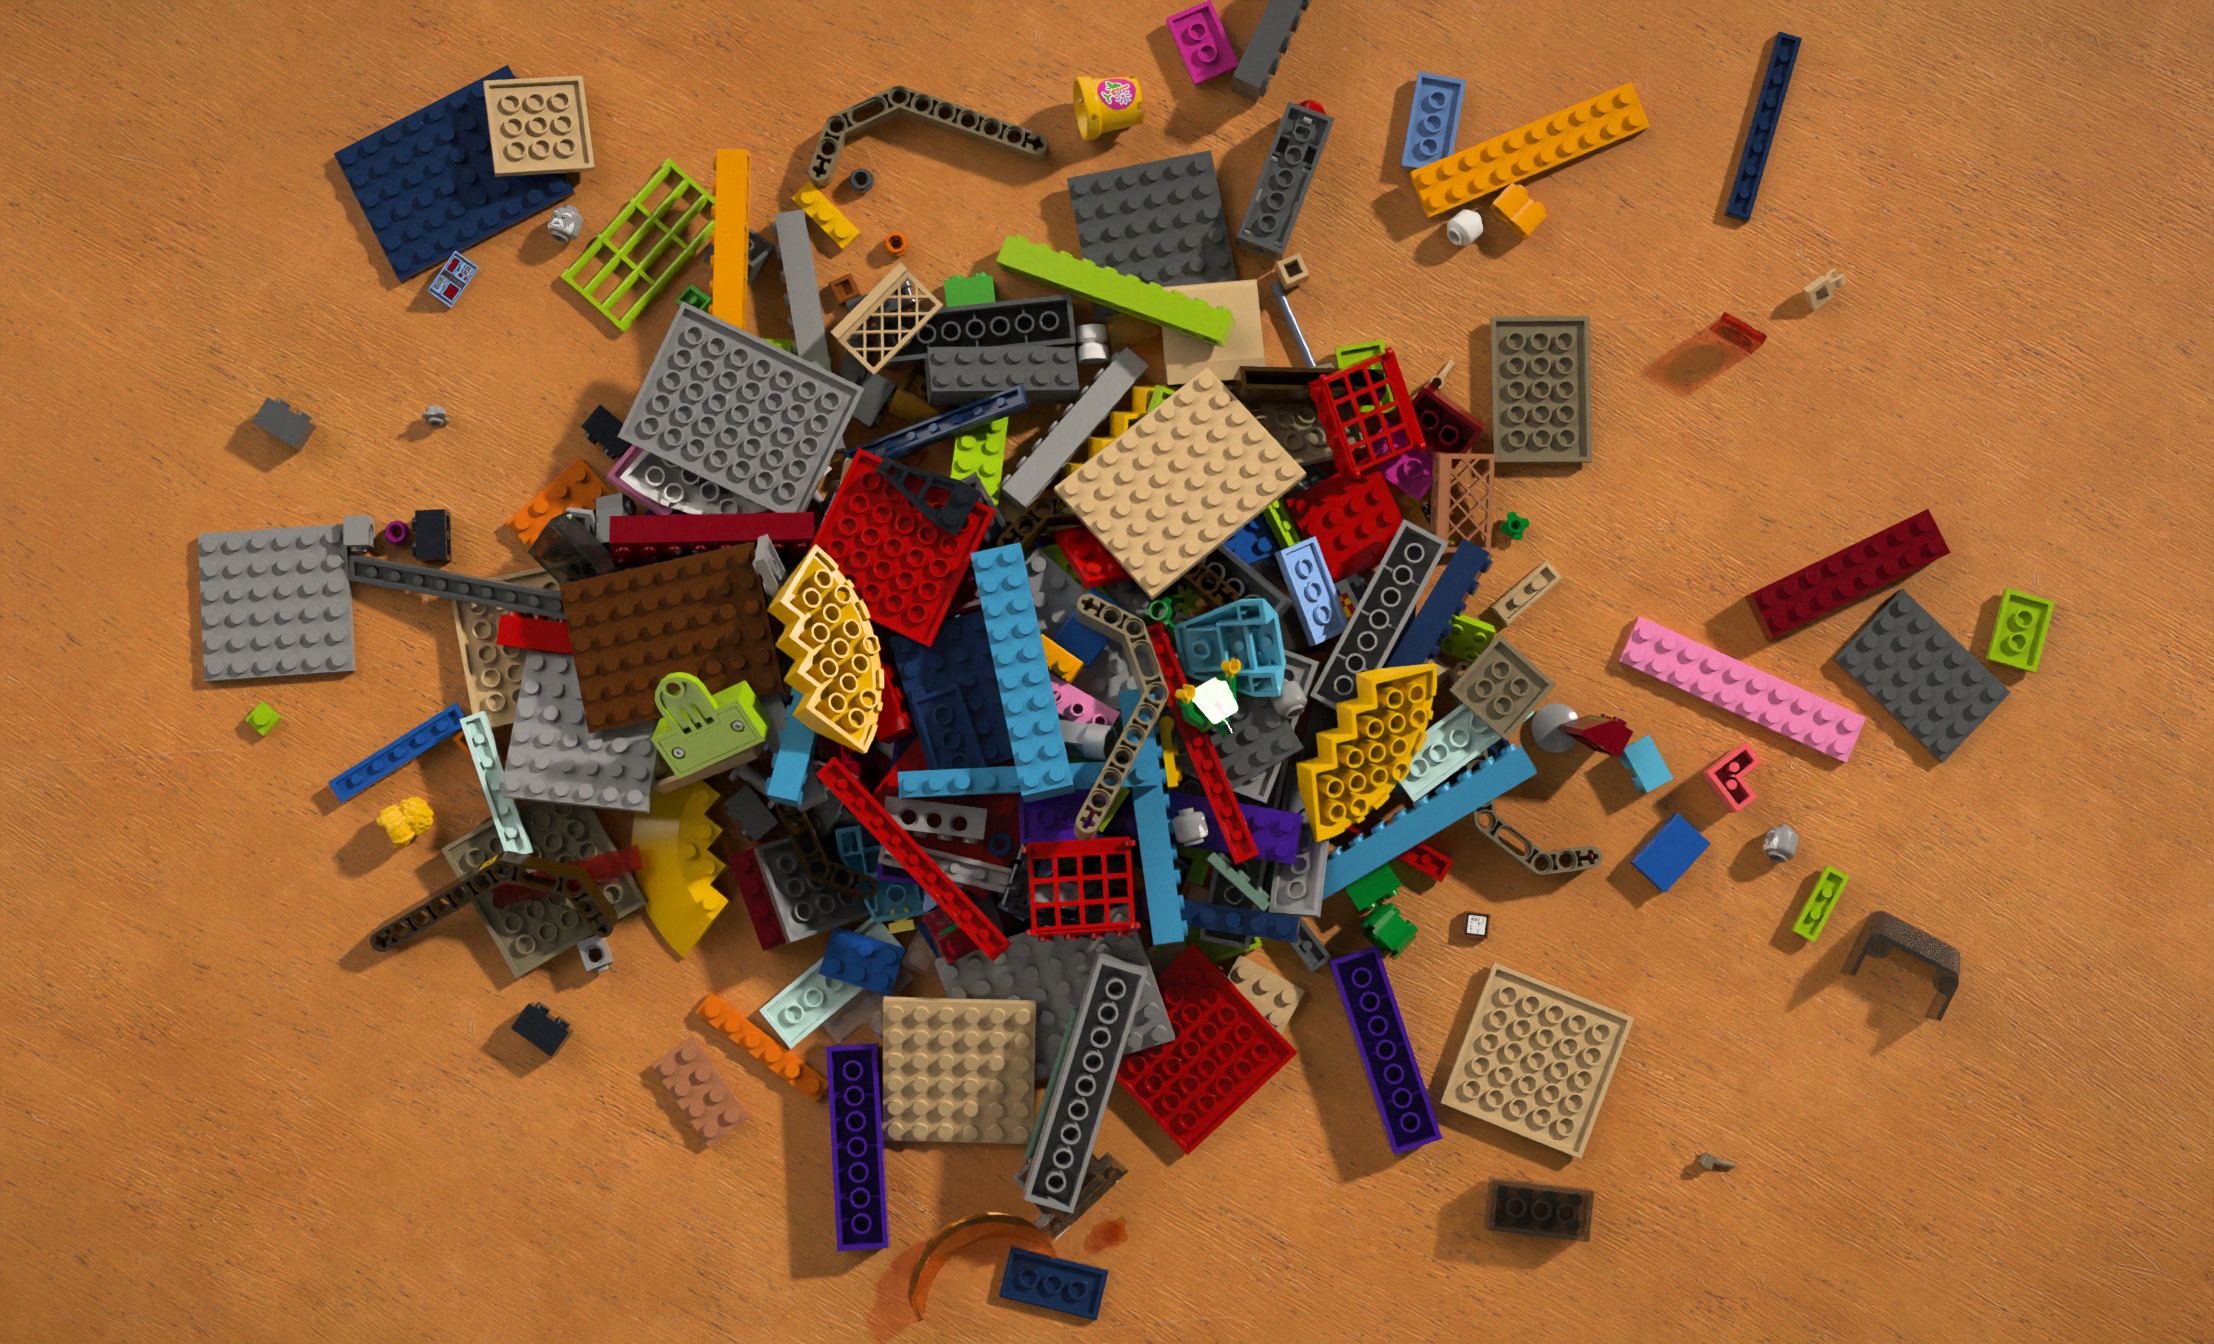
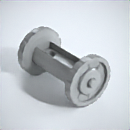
[729,761,776,810]

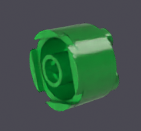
[1359,902,1418,960]

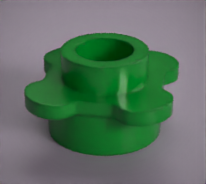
[1500,512,1530,540]

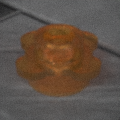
[1102,1217,1128,1244]

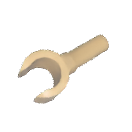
[1429,360,1455,390]

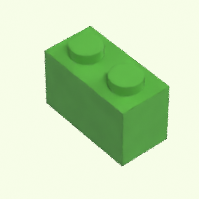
[944,272,996,307]

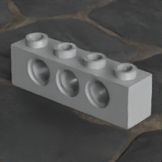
[884,796,987,844]

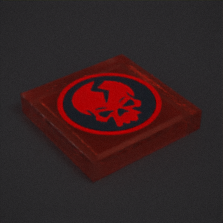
[1709,312,1767,354]

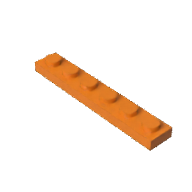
[696,992,828,1103]

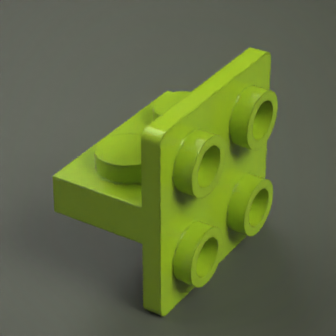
[1439,614,1496,663]

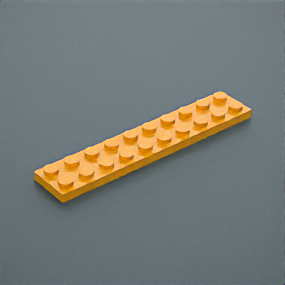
[1409,82,1650,219]

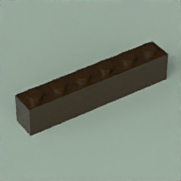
[1233,366,1386,406]

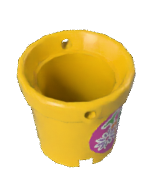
[1073,75,1144,141]

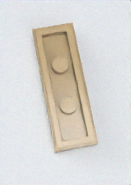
[1490,560,1563,627]

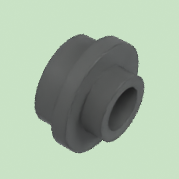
[849,168,874,193]

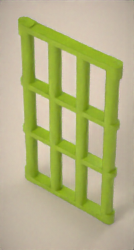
[560,158,716,333]

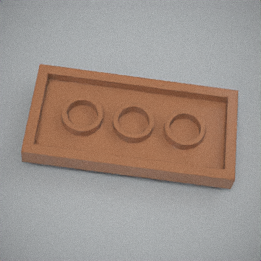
[651,1035,750,1147]

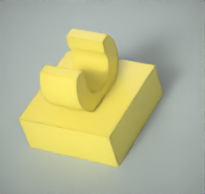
[888,907,916,934]

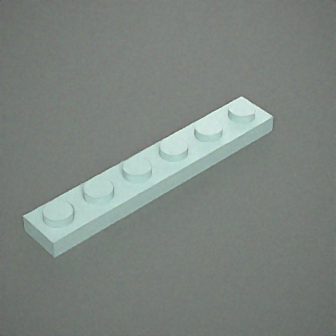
[459,711,533,855]

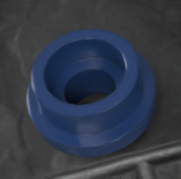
[988,832,1013,858]

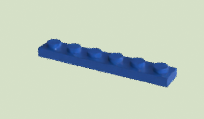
[328,703,467,803]

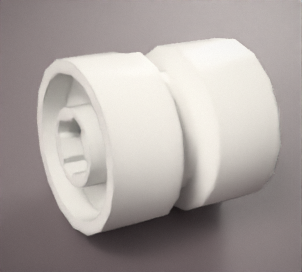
[1076,324,1109,365]

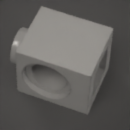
[343,515,375,553]
[577,936,614,974]

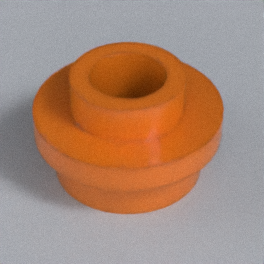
[884,232,909,257]

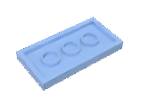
[1275,536,1348,646]

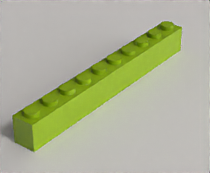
[996,235,1235,348]

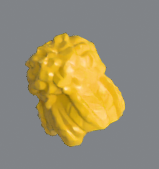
[376,797,434,849]

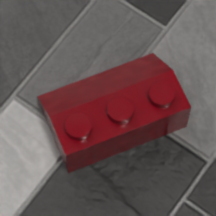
[1395,382,1487,469]

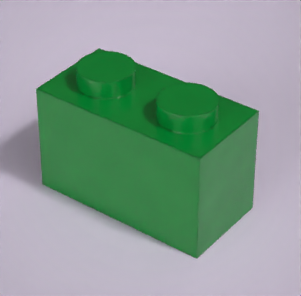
[1343,862,1402,913]

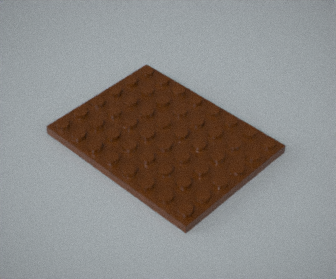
[559,542,786,733]

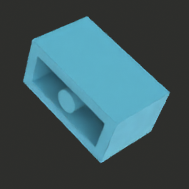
[1619,735,1674,794]

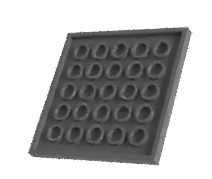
[1067,150,1237,323]

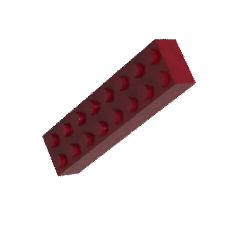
[1745,509,1951,641]
[609,512,815,568]

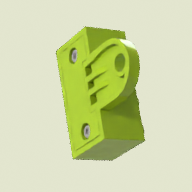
[651,672,772,779]

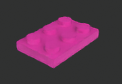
[1166,0,1239,86]
[1358,420,1433,503]

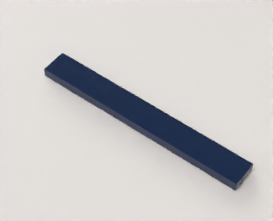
[1724,31,1802,222]
[844,384,1029,460]

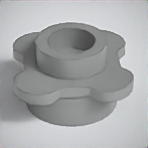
[422,406,450,427]

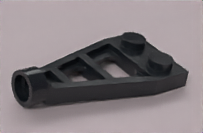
[876,457,982,537]

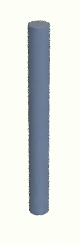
[1271,282,1317,368]

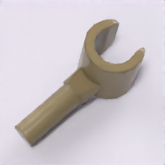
[1698,1152,1735,1170]

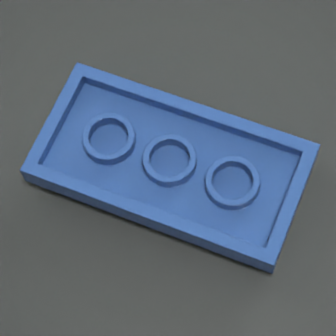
[1400,72,1466,170]

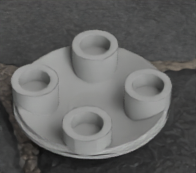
[1531,703,1578,753]

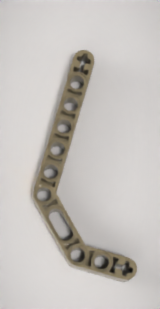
[809,85,1048,187]
[1073,594,1169,841]
[1449,661,1602,875]

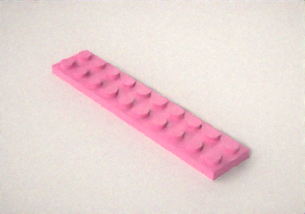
[1618,616,1866,763]

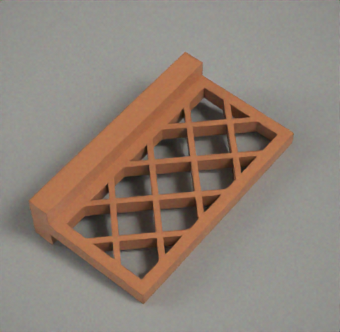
[1430,452,1495,554]

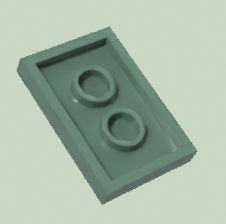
[1206,852,1270,912]

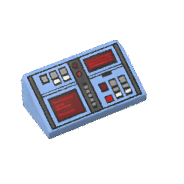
[428,251,479,308]

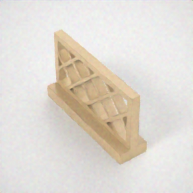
[831,262,943,376]

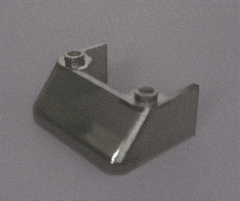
[1840,911,1961,1021]

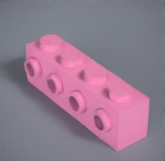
[1049,673,1120,727]

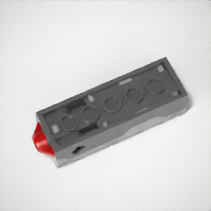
[1235,100,1335,262]

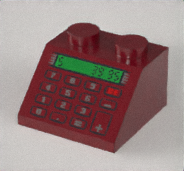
[1558,714,1634,758]
[922,894,979,964]

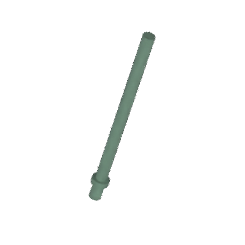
[1024,1008,1079,1160]

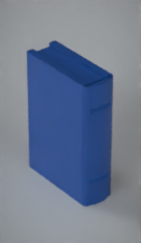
[1051,587,1129,669]
[1630,812,1711,893]

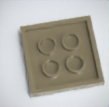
[1448,634,1556,741]

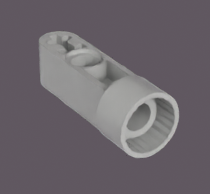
[1059,720,1117,762]

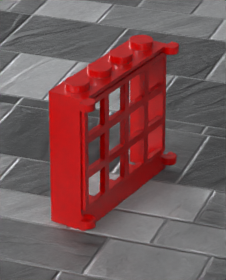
[1308,347,1426,480]
[1022,836,1140,942]

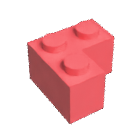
[1701,742,1761,813]

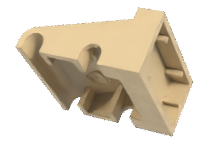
[1161,279,1266,386]

